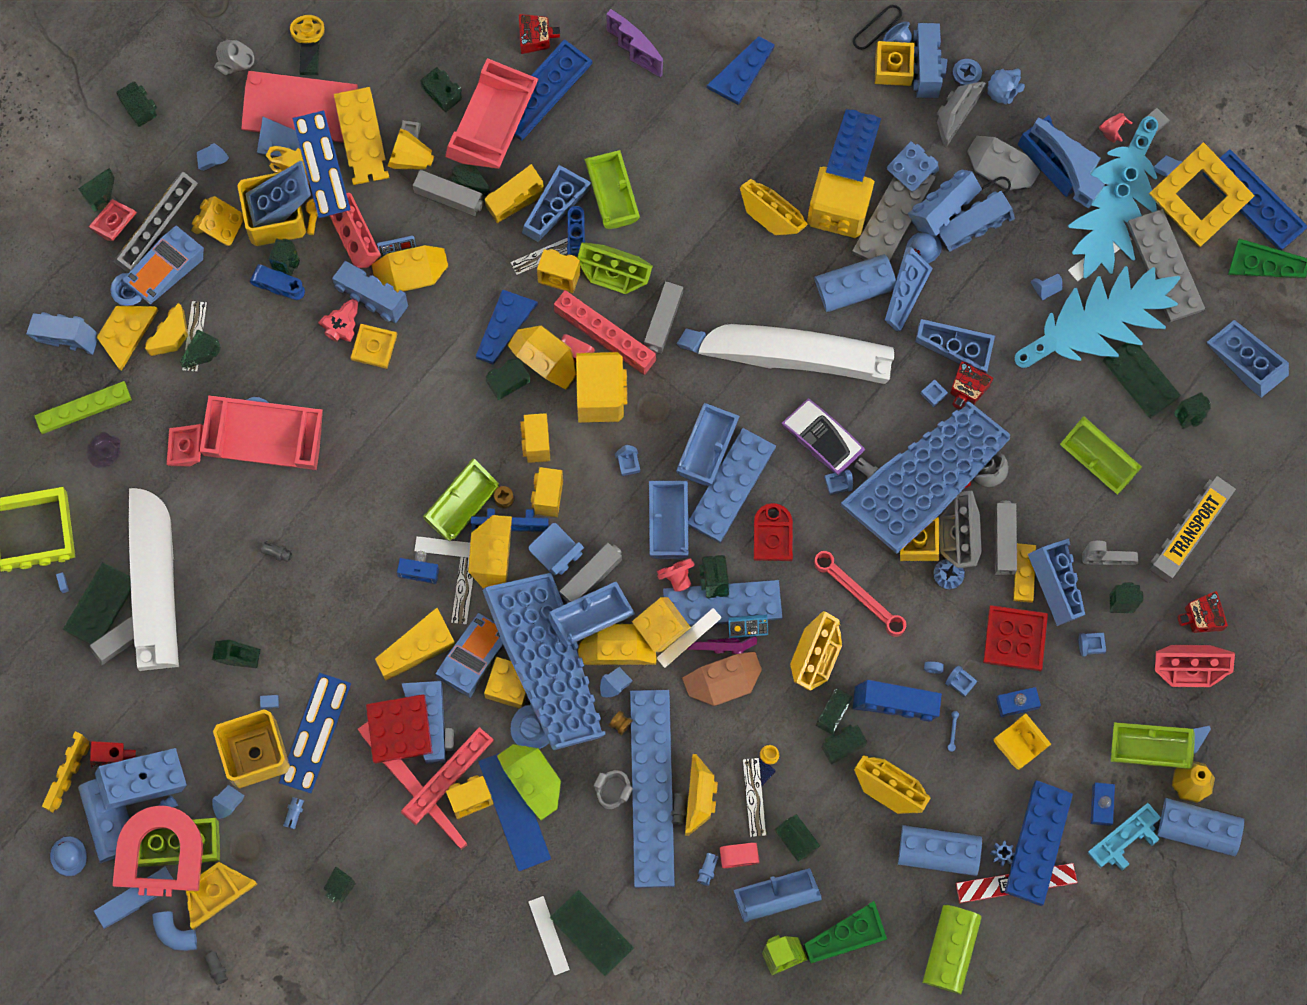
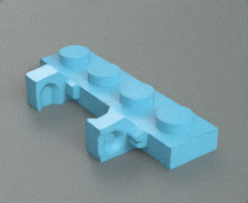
[1088,803,1161,871]

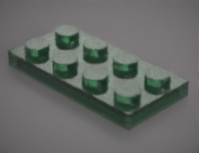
[1103,343,1181,419]
[63,562,131,644]
[550,890,634,977]

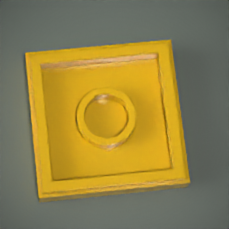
[351,324,397,369]

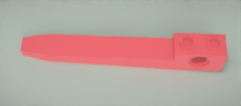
[358,722,467,850]

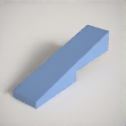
[94,866,173,929]

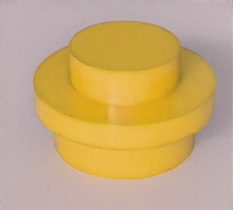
[760,745,779,765]

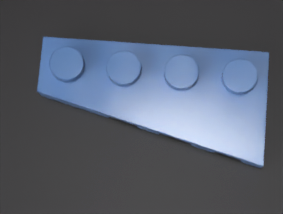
[257,117,300,157]
[885,247,933,331]

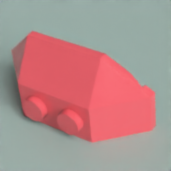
[1154,645,1235,687]

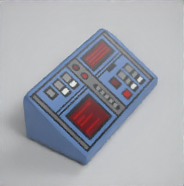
[377,236,416,258]

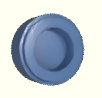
[924,662,944,674]

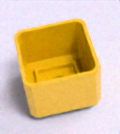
[807,167,875,238]
[237,172,306,246]
[576,352,627,423]
[213,709,290,789]

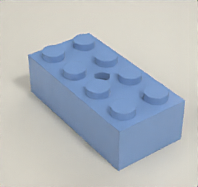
[95,748,187,811]

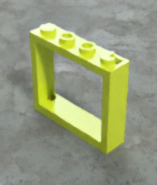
[0,487,76,572]

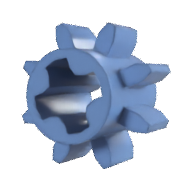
[990,841,1015,867]

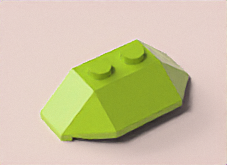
[577,242,653,294]
[497,744,561,820]

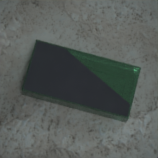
[299,41,320,75]

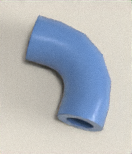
[152,911,197,951]

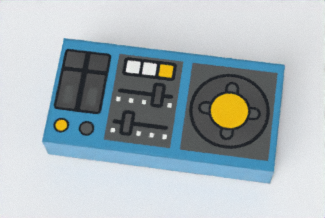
[728,615,768,638]

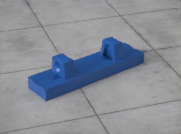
[471,508,549,532]

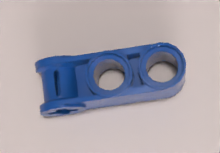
[567,206,585,258]
[250,264,305,300]

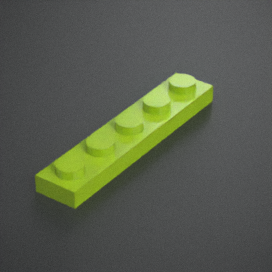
[34,381,132,434]

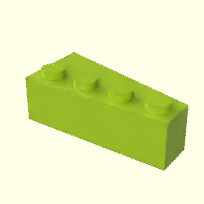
[762,935,808,975]

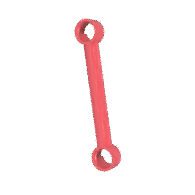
[814,551,906,637]

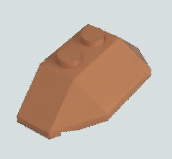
[682,652,762,706]

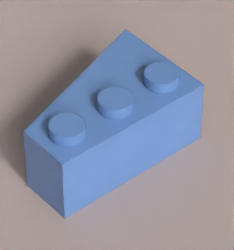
[26,312,99,355]

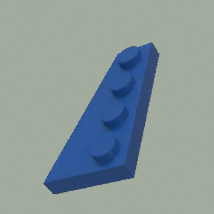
[707,36,775,105]
[476,290,538,365]

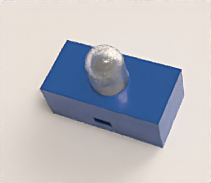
[397,550,439,584]
[996,687,1041,717]
[1090,782,1115,826]

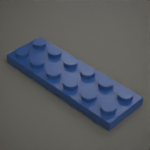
[514,39,593,141]
[826,109,881,182]
[1202,149,1307,251]
[1004,780,1073,906]

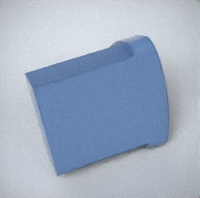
[197,143,229,171]
[1154,155,1182,177]
[1031,274,1062,300]
[677,328,706,353]
[615,445,640,476]
[824,469,853,495]
[1078,633,1106,657]
[945,666,977,697]
[600,667,633,697]
[212,785,245,819]

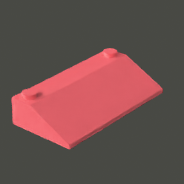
[445,58,538,169]
[241,71,358,143]
[200,396,323,470]

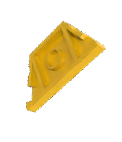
[97,306,158,371]
[186,862,257,929]

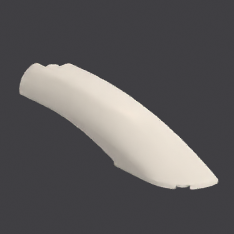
[698,324,894,384]
[129,488,179,671]

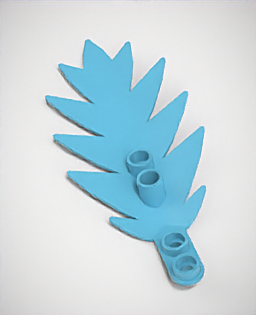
[1068,116,1158,278]
[1015,266,1180,368]

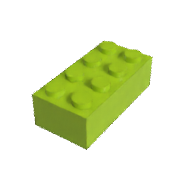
[138,818,220,867]

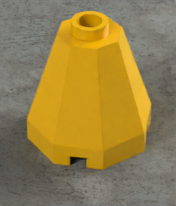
[387,128,434,169]
[1172,761,1215,803]

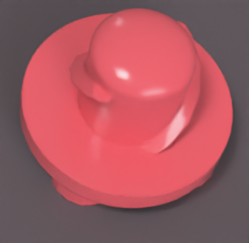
[657,558,695,592]

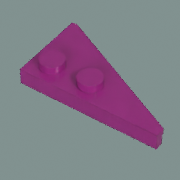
[686,636,757,654]

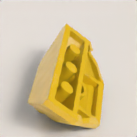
[740,179,808,235]
[372,245,448,293]
[507,325,577,390]
[468,515,512,589]
[790,611,842,691]
[578,624,656,665]
[685,754,718,836]
[854,756,931,814]

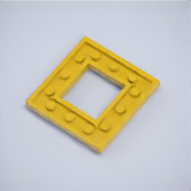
[1149,142,1254,248]

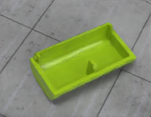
[584,150,640,229]
[1060,416,1142,495]
[423,458,499,541]
[1111,722,1195,769]
[922,905,982,995]

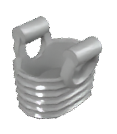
[214,39,254,75]
[594,770,633,809]

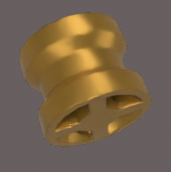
[494,486,514,509]
[609,710,633,735]

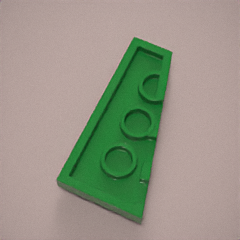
[1228,238,1307,278]
[804,901,887,964]

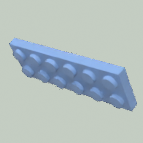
[688,428,776,543]
[663,580,782,626]

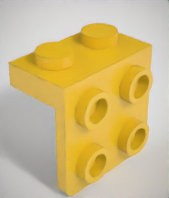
[191,196,244,246]
[994,714,1051,770]

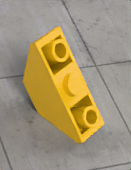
[145,303,188,356]

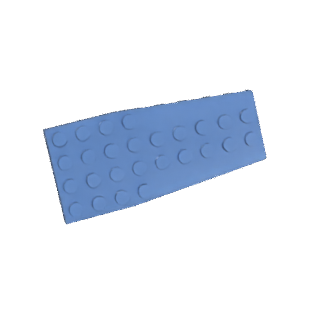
[841,401,1010,554]
[482,573,605,750]

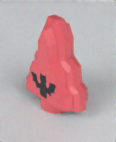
[318,299,358,342]

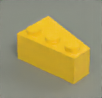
[485,164,544,223]

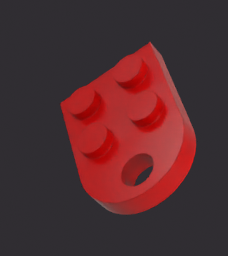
[754,503,793,561]

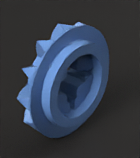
[952,59,982,86]
[934,559,965,589]

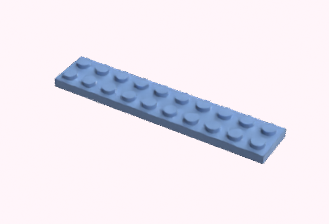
[630,690,675,888]

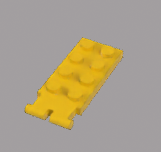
[334,87,389,185]

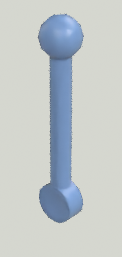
[947,711,959,752]

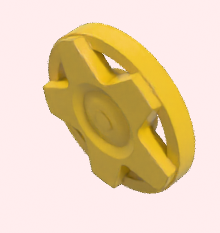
[290,15,325,43]

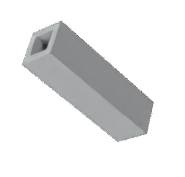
[413,170,484,216]
[644,281,683,354]
[995,501,1017,575]
[559,543,622,603]
[90,616,134,665]

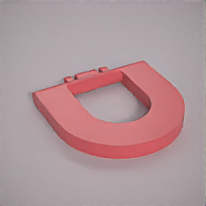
[113,806,203,897]

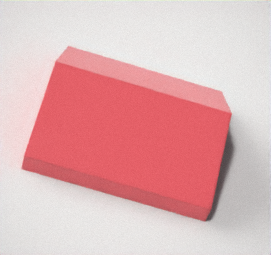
[89,199,137,241]
[167,424,203,466]

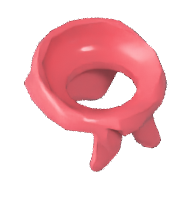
[1099,113,1132,143]

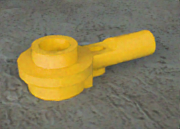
[306,198,318,235]

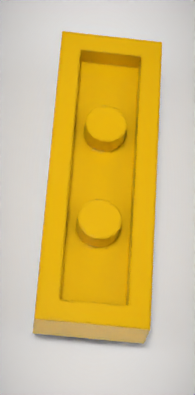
[1013,543,1036,603]

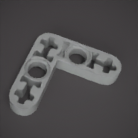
[1082,541,1138,565]

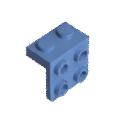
[887,141,939,192]
[528,523,584,576]

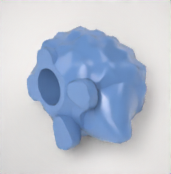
[987,69,1025,105]

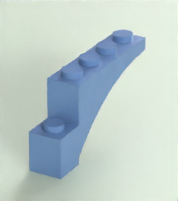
[1030,118,1105,209]

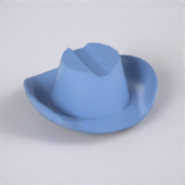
[510,705,549,749]

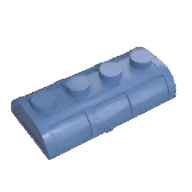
[814,254,896,312]
[676,403,740,486]
[649,481,688,559]
[549,582,635,647]
[78,779,129,863]
[1157,798,1244,856]
[898,825,982,876]
[734,868,822,923]

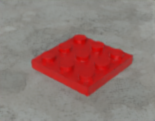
[983,605,1048,671]
[366,694,433,763]

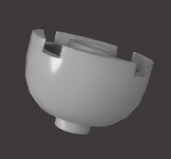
[973,451,1009,487]

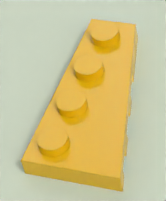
[42,731,90,813]

